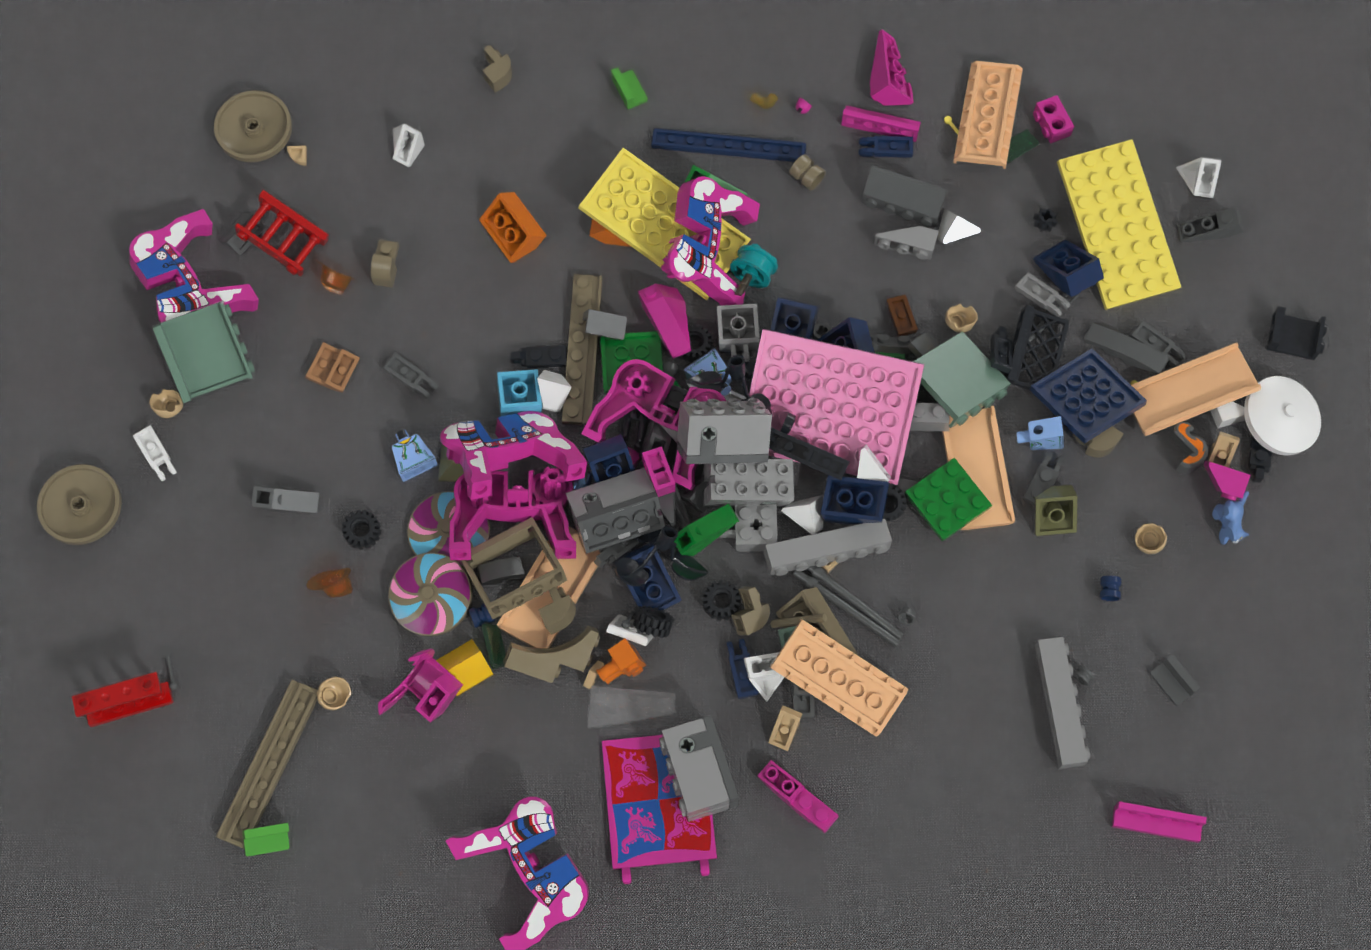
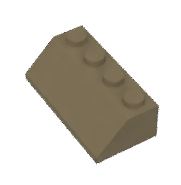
[776,587,859,656]

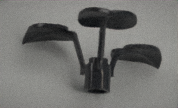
[686,355,771,412]
[615,526,708,586]

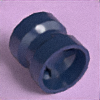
[1100,575,1122,601]
[469,603,495,628]

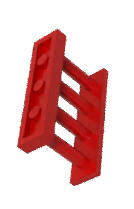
[235,190,329,276]
[72,672,174,727]

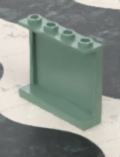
[153,301,255,403]
[913,331,1011,428]

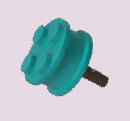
[730,243,778,296]

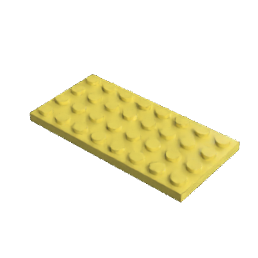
[1057,139,1181,310]
[578,148,751,300]

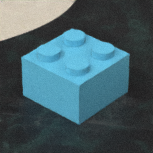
[497,369,542,416]

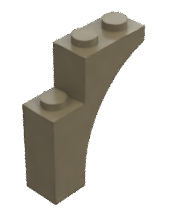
[503,625,600,683]

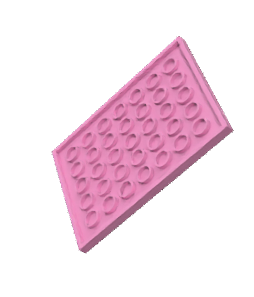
[749,329,925,485]

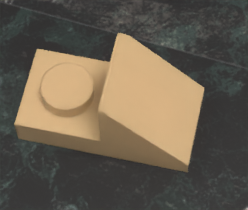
[1205,431,1240,470]
[768,705,802,751]

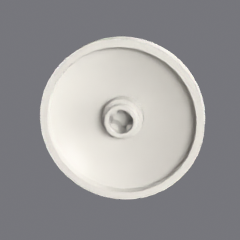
[1244,376,1321,455]

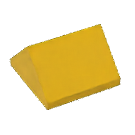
[436,639,494,696]

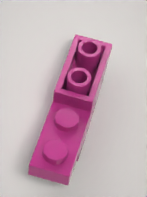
[757,760,839,833]

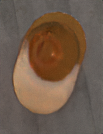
[314,259,357,295]
[306,568,353,598]

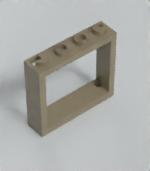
[461,517,567,620]

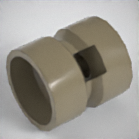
[789,154,826,191]

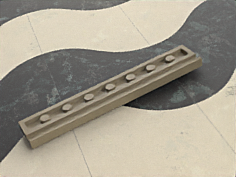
[562,274,603,425]
[216,680,317,849]

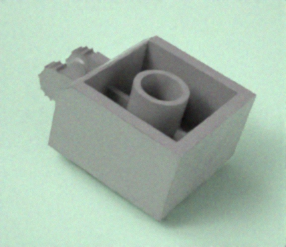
[717,304,759,362]
[719,504,778,552]

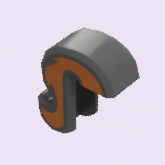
[1170,421,1208,473]

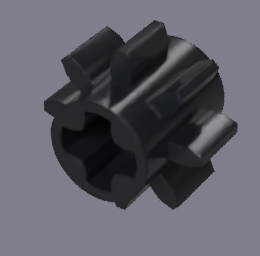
[1033,207,1058,232]

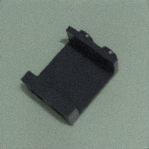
[1267,306,1328,360]

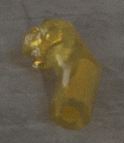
[750,92,778,109]

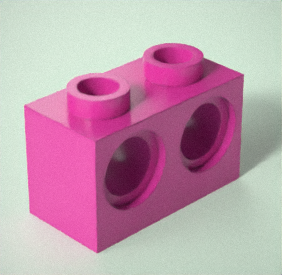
[1033,95,1074,144]
[642,446,676,497]

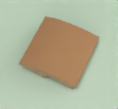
[305,342,360,393]

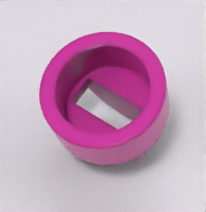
[795,97,812,114]

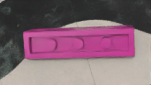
[841,105,921,142]
[1112,801,1207,843]

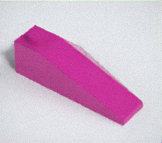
[870,29,914,106]
[638,283,691,359]

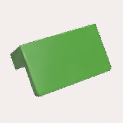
[611,67,648,110]
[242,823,290,856]

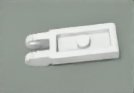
[132,425,177,481]

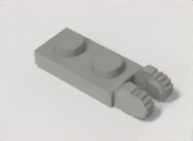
[1015,273,1070,317]

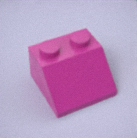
[1204,461,1250,501]

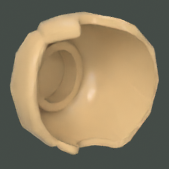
[945,303,978,333]
[149,389,183,419]
[1135,523,1167,554]
[316,676,351,711]

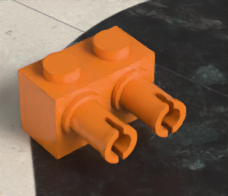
[596,638,646,684]

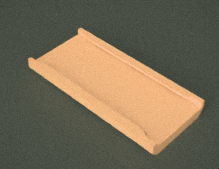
[954,61,1023,169]
[1131,342,1261,436]
[942,406,1015,530]
[497,527,600,648]
[769,619,908,737]

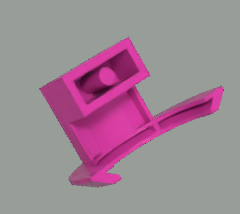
[378,648,463,723]

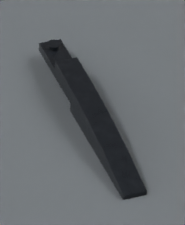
[664,384,850,480]

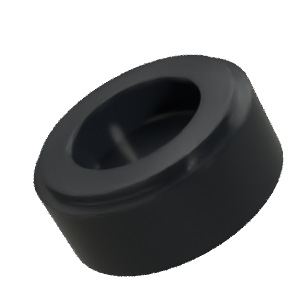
[781,413,796,434]

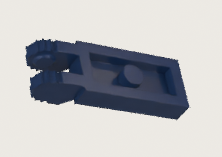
[859,136,913,158]
[726,639,759,699]

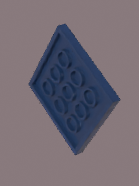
[1030,349,1147,444]

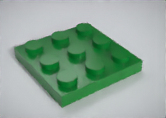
[601,331,663,393]
[905,458,992,542]

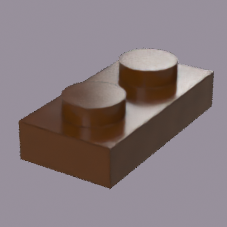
[886,294,918,337]

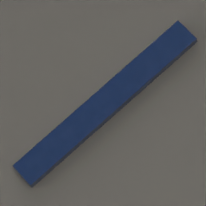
[651,128,806,162]

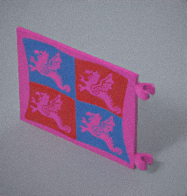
[602,735,717,884]

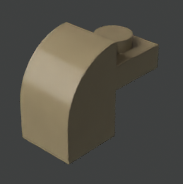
[482,45,512,93]
[371,239,399,288]
[1073,426,1124,457]
[539,586,576,635]
[731,586,770,635]

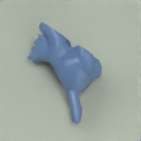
[1212,491,1249,545]

